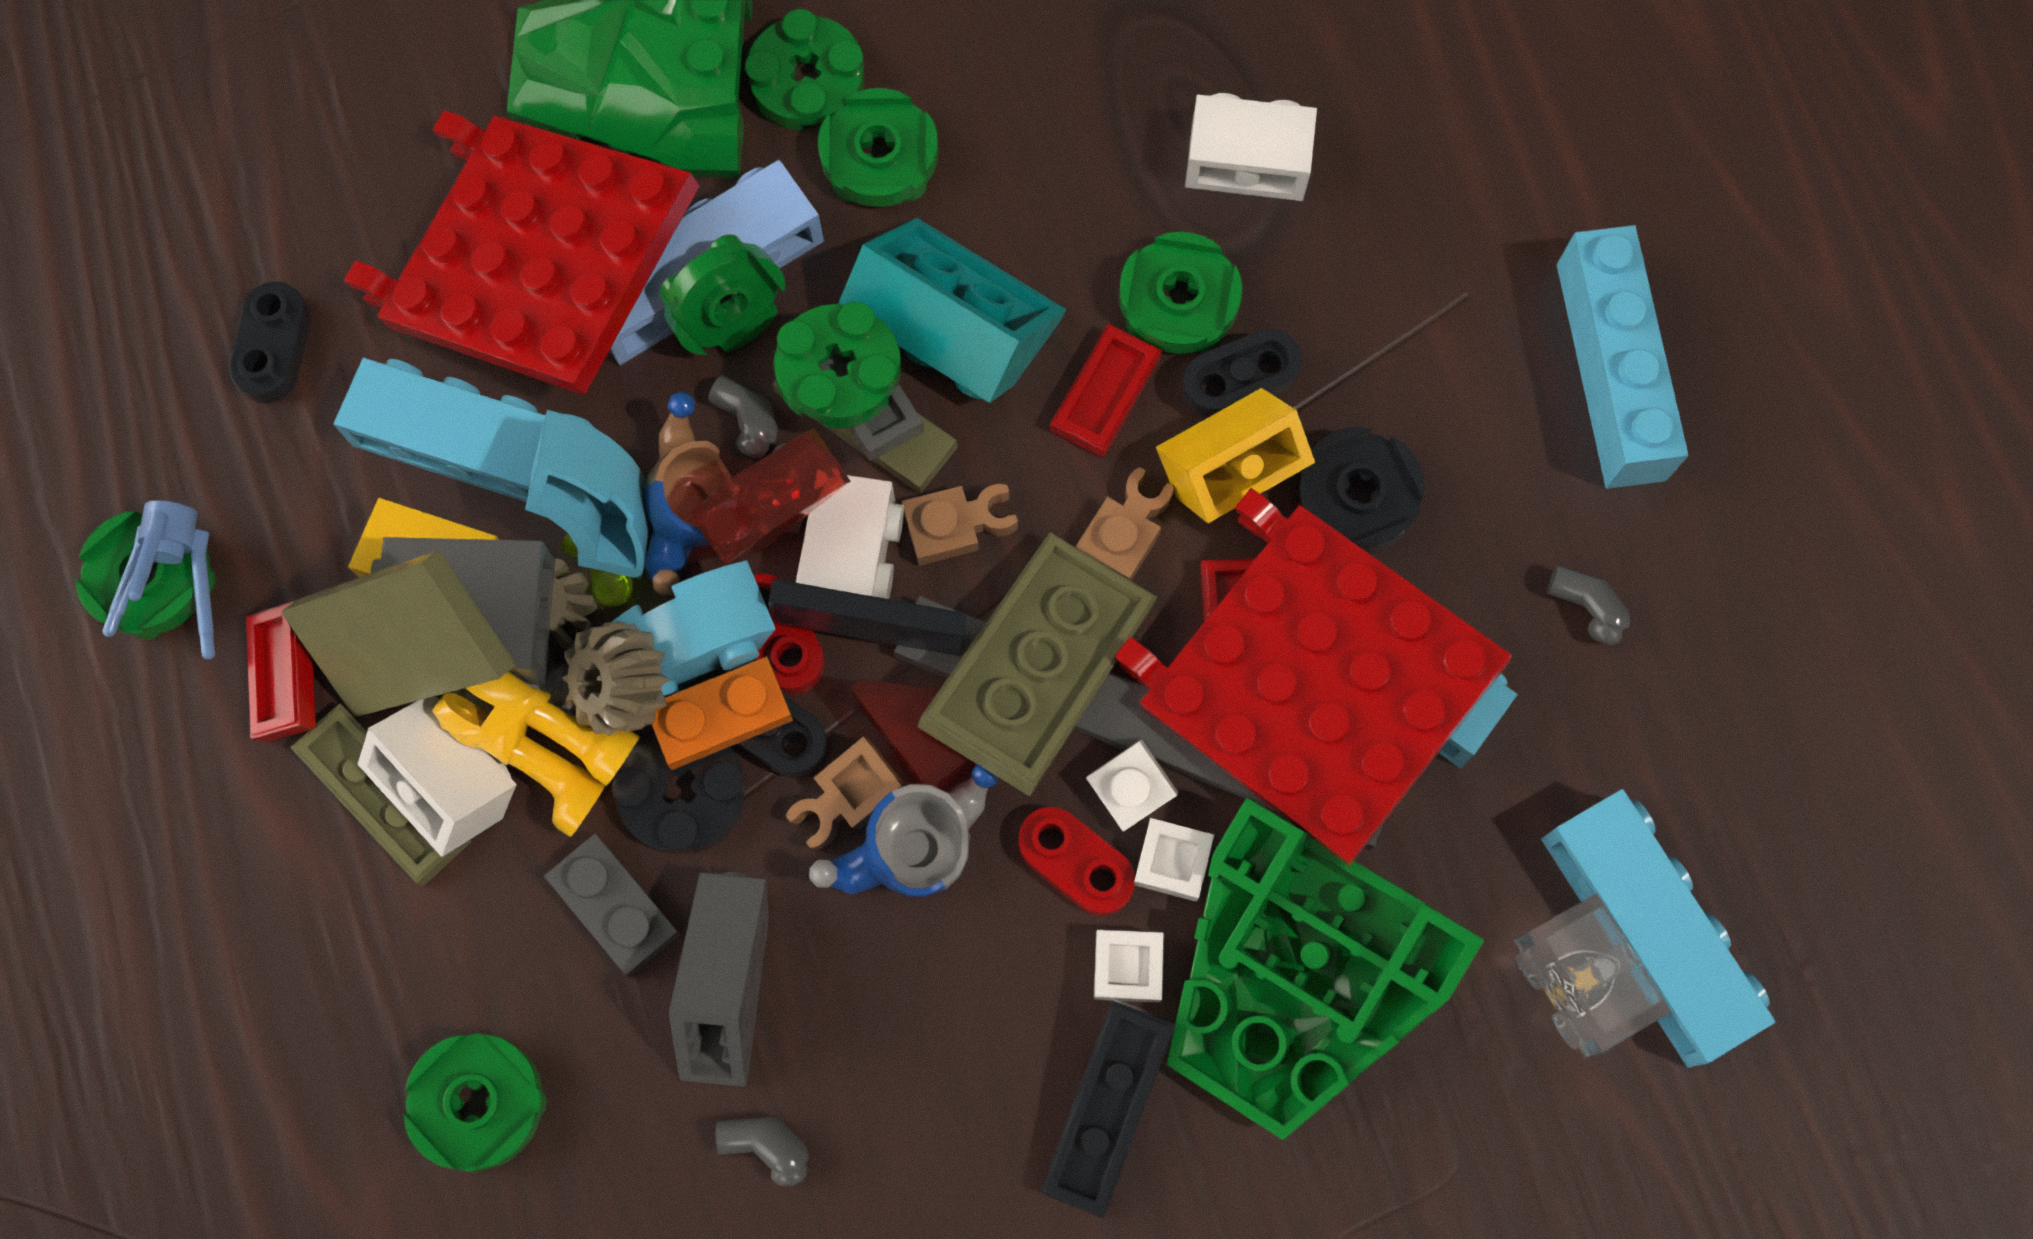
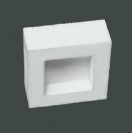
[1086,739,1178,831]
[1134,818,1214,902]
[1094,930,1163,1003]

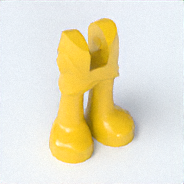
[432,671,640,837]

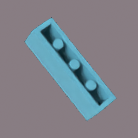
[1557,225,1689,489]
[333,358,595,502]
[1541,789,1776,1068]

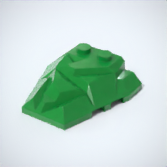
[507,0,753,178]
[1167,798,1485,1140]

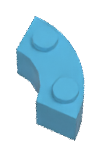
[525,410,650,579]
[612,560,776,697]

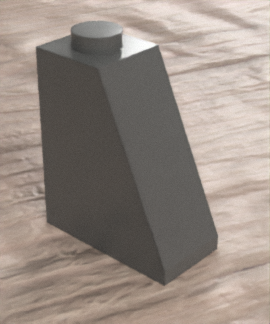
[370,537,556,685]
[668,872,769,1087]

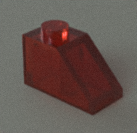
[689,429,851,566]
[850,679,976,791]

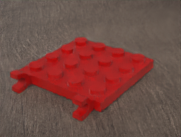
[343,110,699,395]
[1114,488,1512,867]

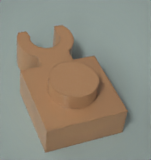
[1076,467,1174,581]
[902,484,1018,566]
[786,736,906,850]

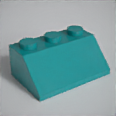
[838,218,1066,403]

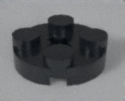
[1296,427,1425,553]
[612,730,745,854]

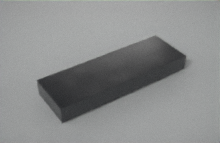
[768,579,967,656]
[1040,998,1176,1219]

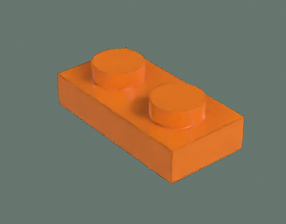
[652,656,793,770]

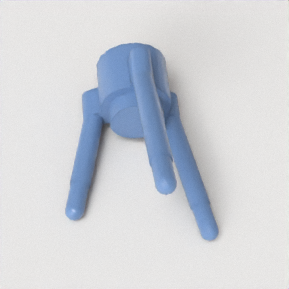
[102,500,215,660]

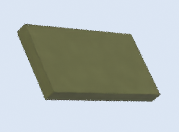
[918,532,1158,796]
[281,550,515,717]

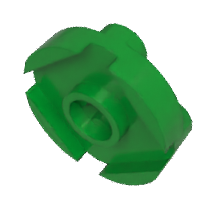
[745,9,864,131]
[818,88,939,207]
[1119,232,1242,354]
[659,234,785,355]
[774,301,901,428]
[76,511,215,640]
[403,1033,547,1172]

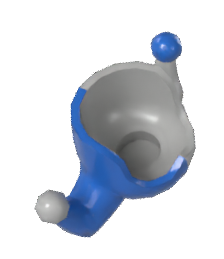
[809,764,999,897]

